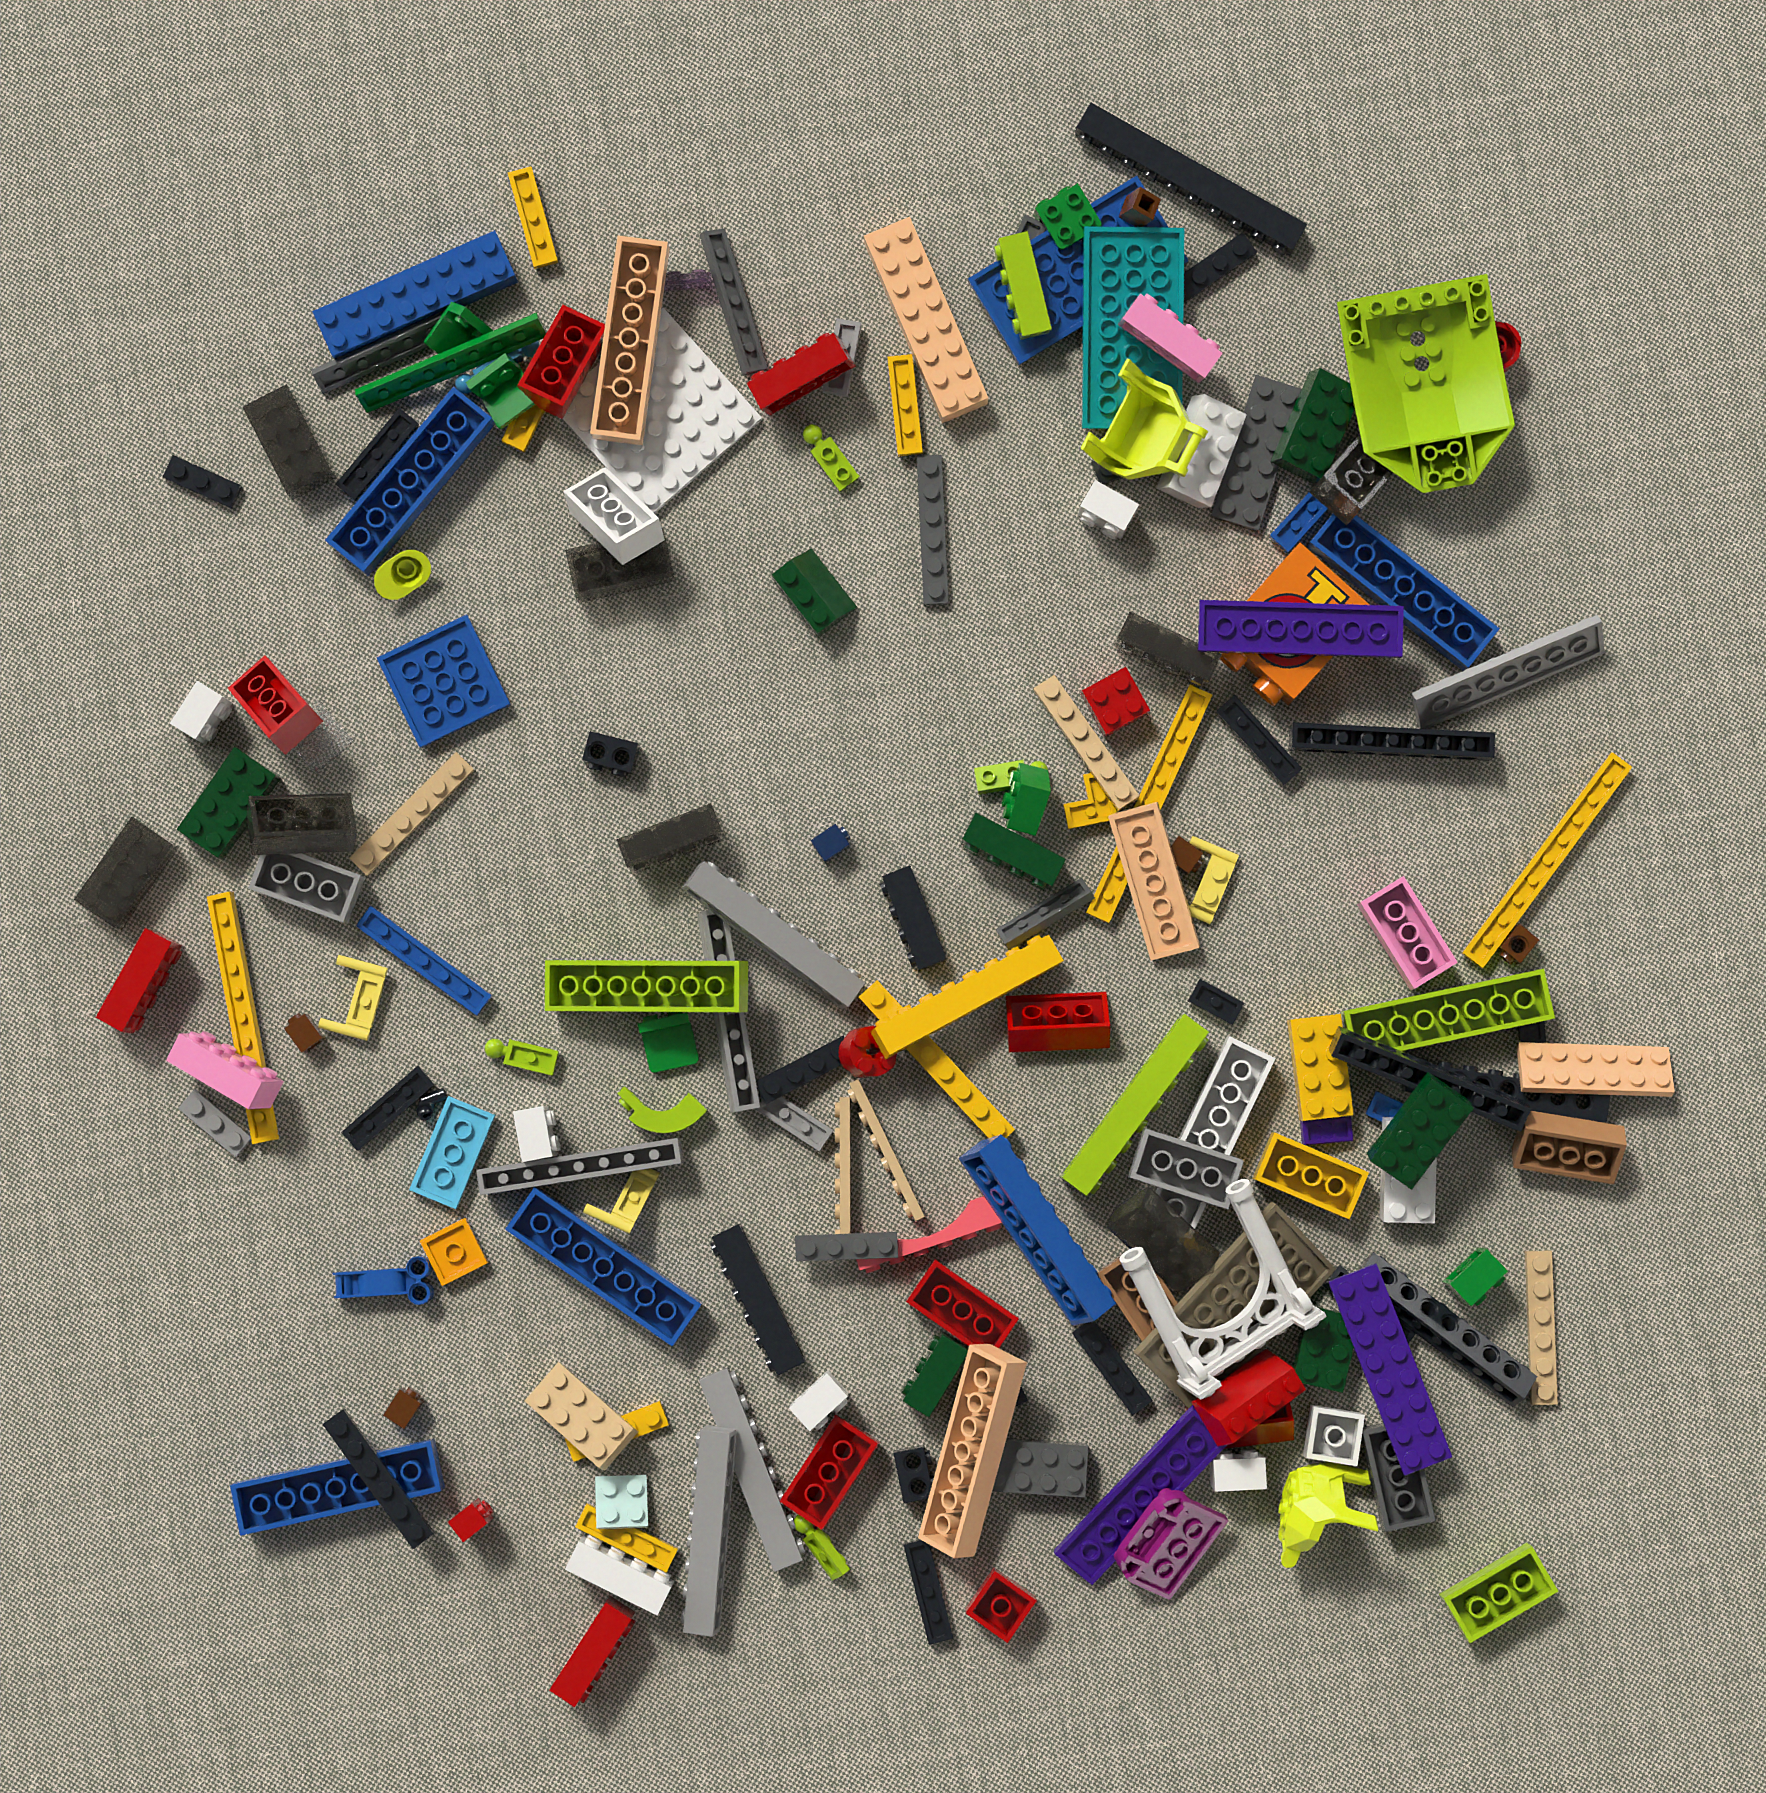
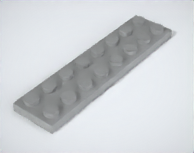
[1412,615,1605,729]

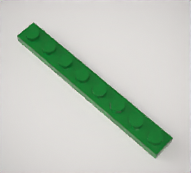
[355,312,547,413]

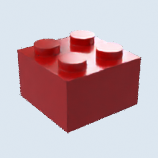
[1080,667,1150,738]
[965,1567,1037,1643]

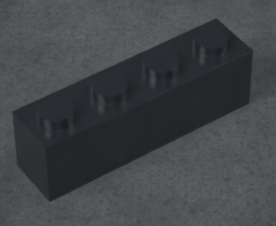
[879,865,947,971]

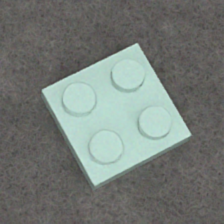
[595,1475,648,1529]

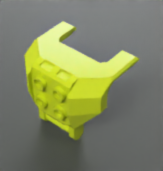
[1081,359,1208,480]
[1278,1461,1378,1568]

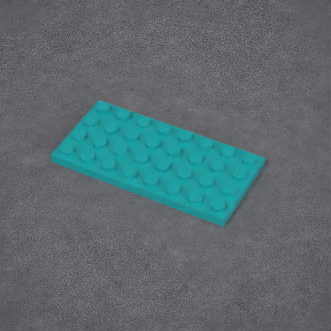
[1081,226,1185,429]

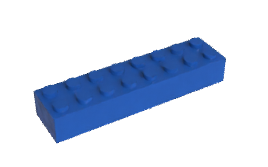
[312,230,518,359]
[325,386,495,576]
[1307,503,1500,671]
[959,1134,1116,1325]
[505,1187,703,1346]
[230,1438,445,1536]

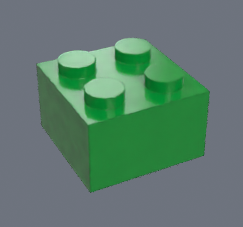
[1002,763,1051,836]
[1442,1247,1508,1307]

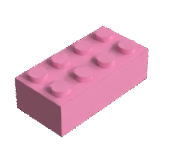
[1118,294,1222,383]
[1357,876,1458,990]
[166,1031,284,1109]

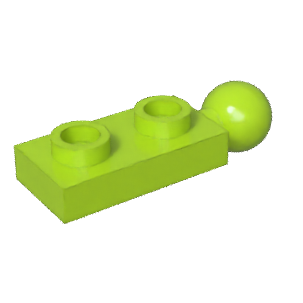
[803,424,860,492]
[974,760,1048,795]
[484,1038,559,1076]
[794,1514,850,1581]

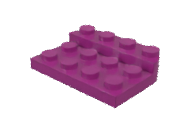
[1114,1488,1229,1600]

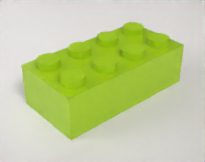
[1439,1543,1558,1643]

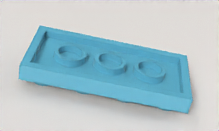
[409,1096,496,1209]

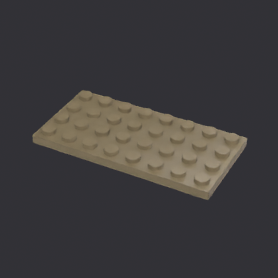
[1133,1201,1336,1409]

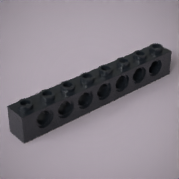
[1288,722,1495,761]
[1328,1026,1531,1132]
[1401,1057,1610,1123]
[1358,1252,1538,1407]

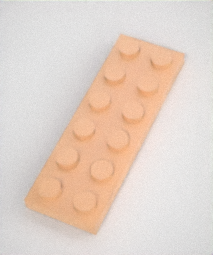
[1108,802,1200,961]
[1516,1042,1674,1097]

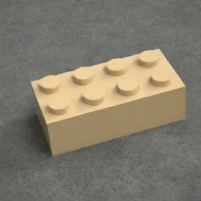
[525,1362,638,1471]

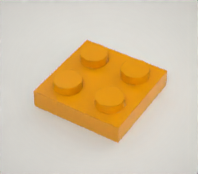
[420,1218,489,1286]

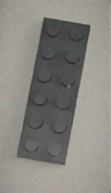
[1210,375,1301,532]

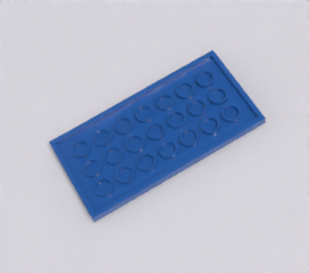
[967,175,1189,365]

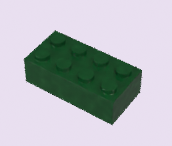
[1270,368,1355,484]
[176,747,281,860]
[961,813,1066,891]
[1367,1072,1474,1190]

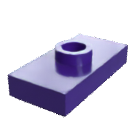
[1300,1116,1353,1145]

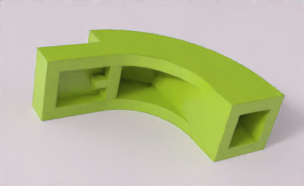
[617,1086,708,1133]

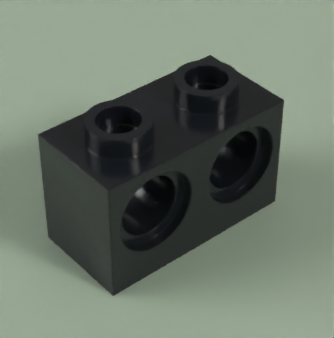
[582,731,640,778]
[893,1445,935,1504]

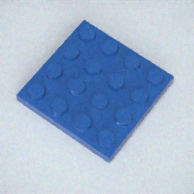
[377,614,511,748]

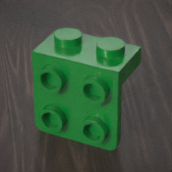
[1033,183,1102,250]
[637,1012,699,1073]

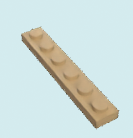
[1033,675,1140,812]
[349,752,475,876]
[847,1079,925,1221]
[835,1097,851,1234]
[1525,1250,1558,1405]

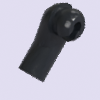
[416,1088,447,1121]

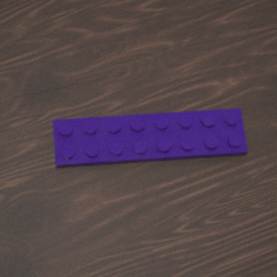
[1198,600,1404,658]
[1328,1263,1452,1476]
[1054,1405,1227,1585]

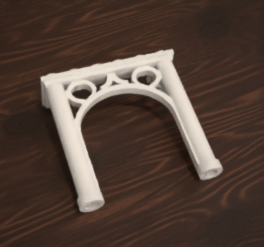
[1120,1179,1327,1400]

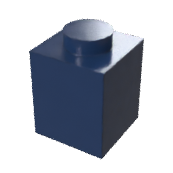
[810,824,851,863]

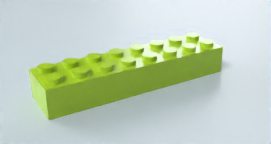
[544,960,748,1012]
[1341,969,1555,1051]
[1060,1014,1209,1196]

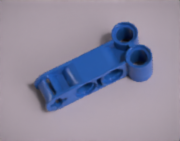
[332,1255,434,1305]

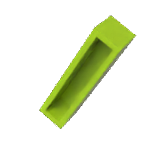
[994,231,1052,340]

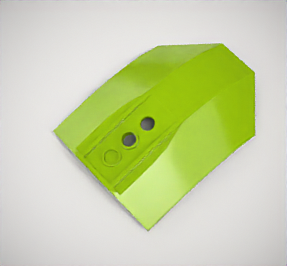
[1336,274,1516,493]

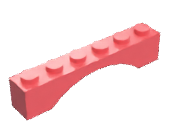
[856,1196,1002,1273]

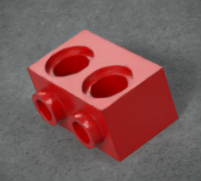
[448,1497,494,1542]

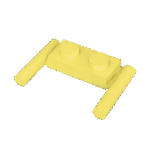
[1188,836,1239,924]
[318,955,388,1041]
[583,1168,660,1234]

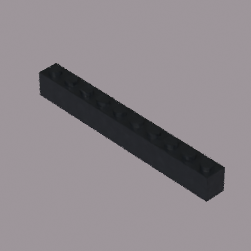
[1075,102,1307,256]

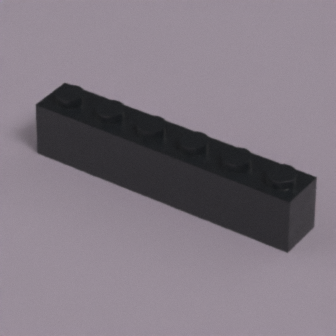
[710,1223,806,1376]

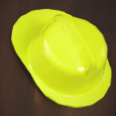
[374,550,431,600]

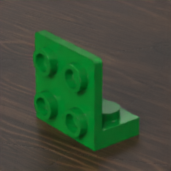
[424,302,493,354]
[466,353,535,429]

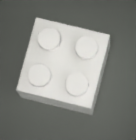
[1078,480,1139,539]
[170,681,232,745]
[513,1106,560,1162]
[789,1370,849,1431]
[1303,1404,1365,1466]
[1209,1449,1267,1492]

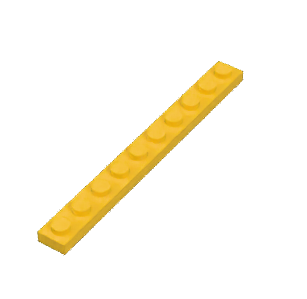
[1086,685,1212,923]
[1461,752,1632,969]
[207,891,279,1144]

